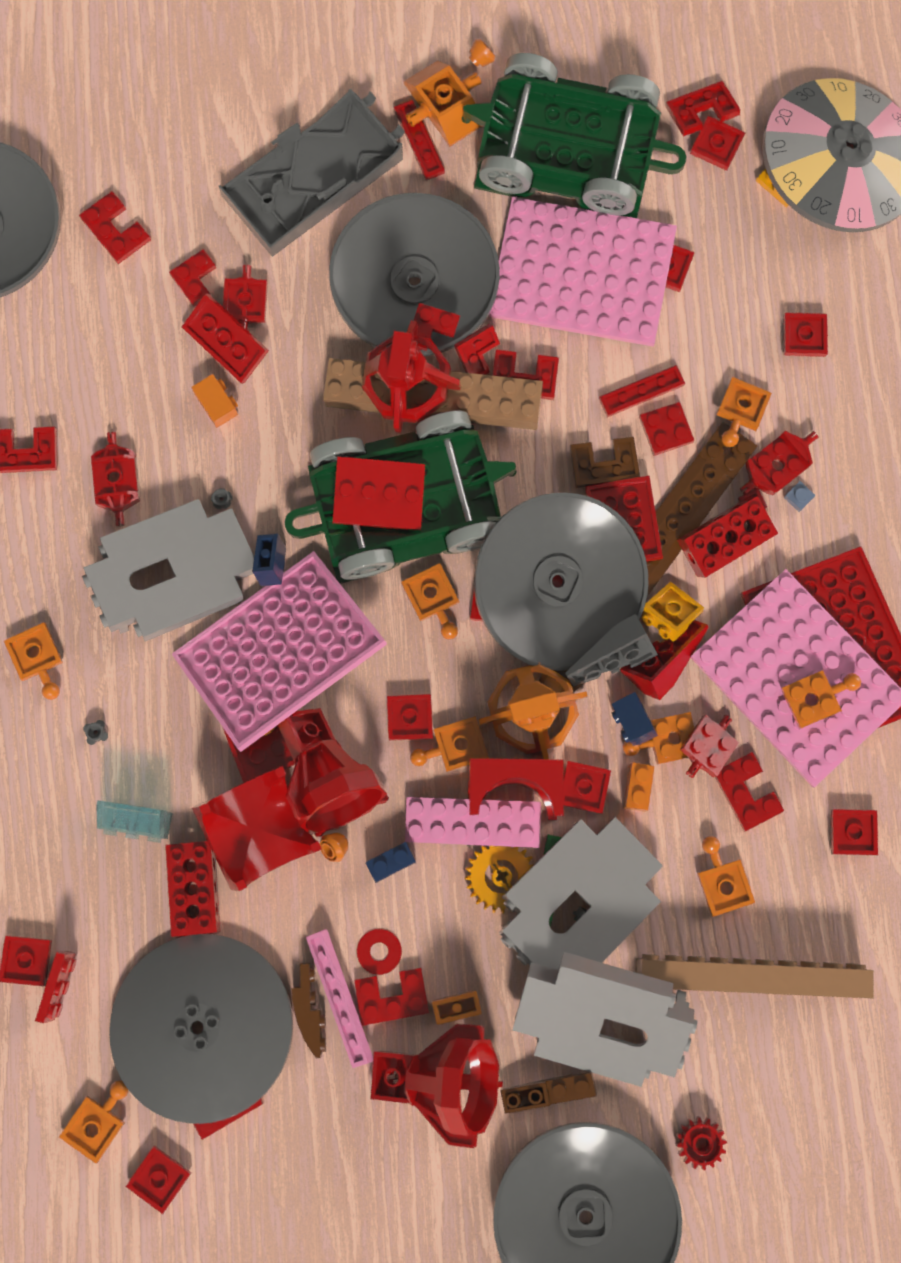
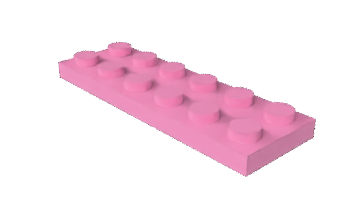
[405,797,541,848]

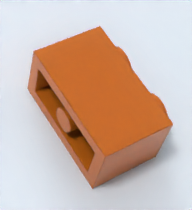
[191,374,238,428]
[623,762,655,812]
[432,990,482,1025]

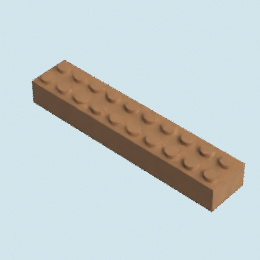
[323,358,543,430]
[636,954,874,999]

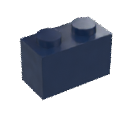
[252,533,286,586]
[611,692,658,746]
[365,842,416,883]

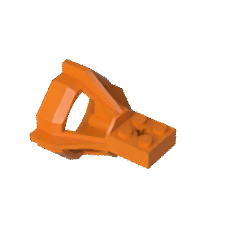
[479,663,588,759]

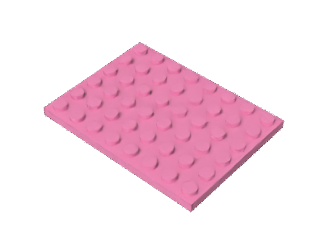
[488,197,677,347]
[172,551,387,752]
[691,569,901,788]

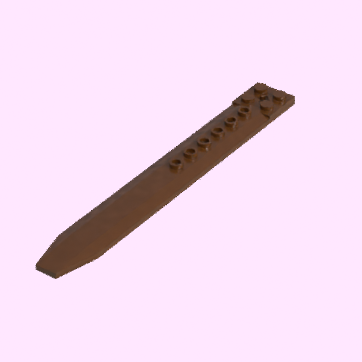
[539,422,757,693]

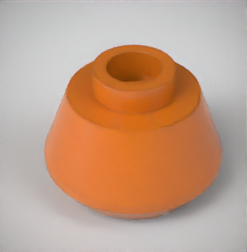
[469,39,495,67]
[320,833,348,862]

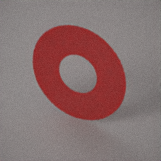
[357,929,402,975]

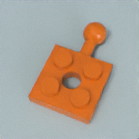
[716,377,772,447]
[401,563,459,640]
[4,622,63,700]
[781,670,861,729]
[623,712,695,765]
[410,716,489,772]
[697,836,756,917]
[59,1080,129,1164]

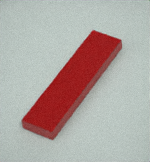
[394,99,445,181]
[599,365,685,418]

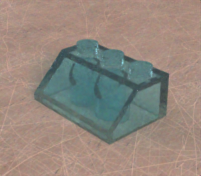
[96,800,172,843]

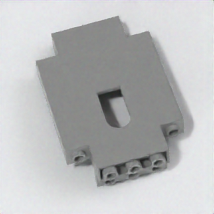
[82,499,254,642]
[499,817,663,970]
[513,952,697,1087]

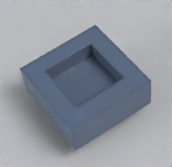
[784,481,816,512]

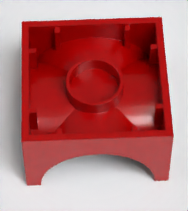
[468,758,564,821]
[192,766,322,891]

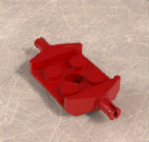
[740,430,819,495]
[91,432,140,526]

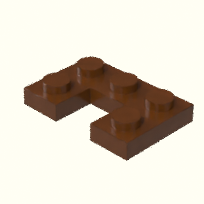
[570,437,640,488]

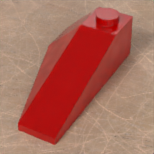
[620,620,709,700]

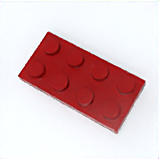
[182,294,269,383]

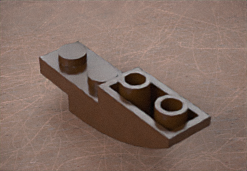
[291,963,326,1058]
[500,1072,597,1114]

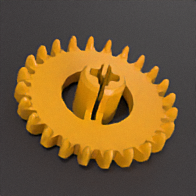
[464,845,533,914]

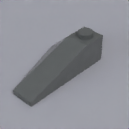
[566,614,658,686]

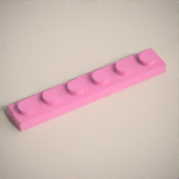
[306,929,373,1068]

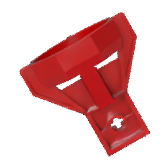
[362,320,461,433]
[278,708,389,837]
[370,1023,503,1148]

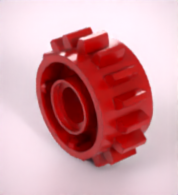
[675,1116,727,1170]

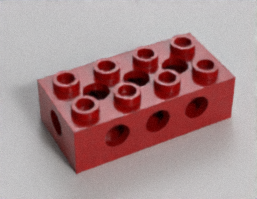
[677,496,778,578]
[165,841,221,937]

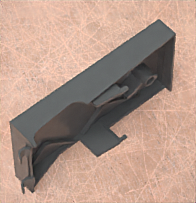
[219,88,405,257]

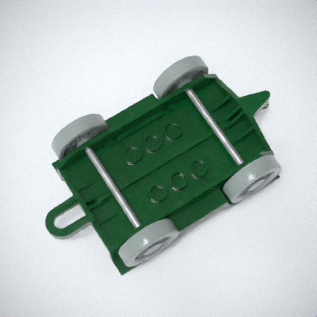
[462,53,687,218]
[285,411,517,584]

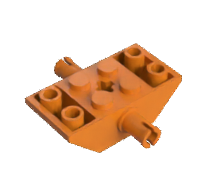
[404,60,482,147]

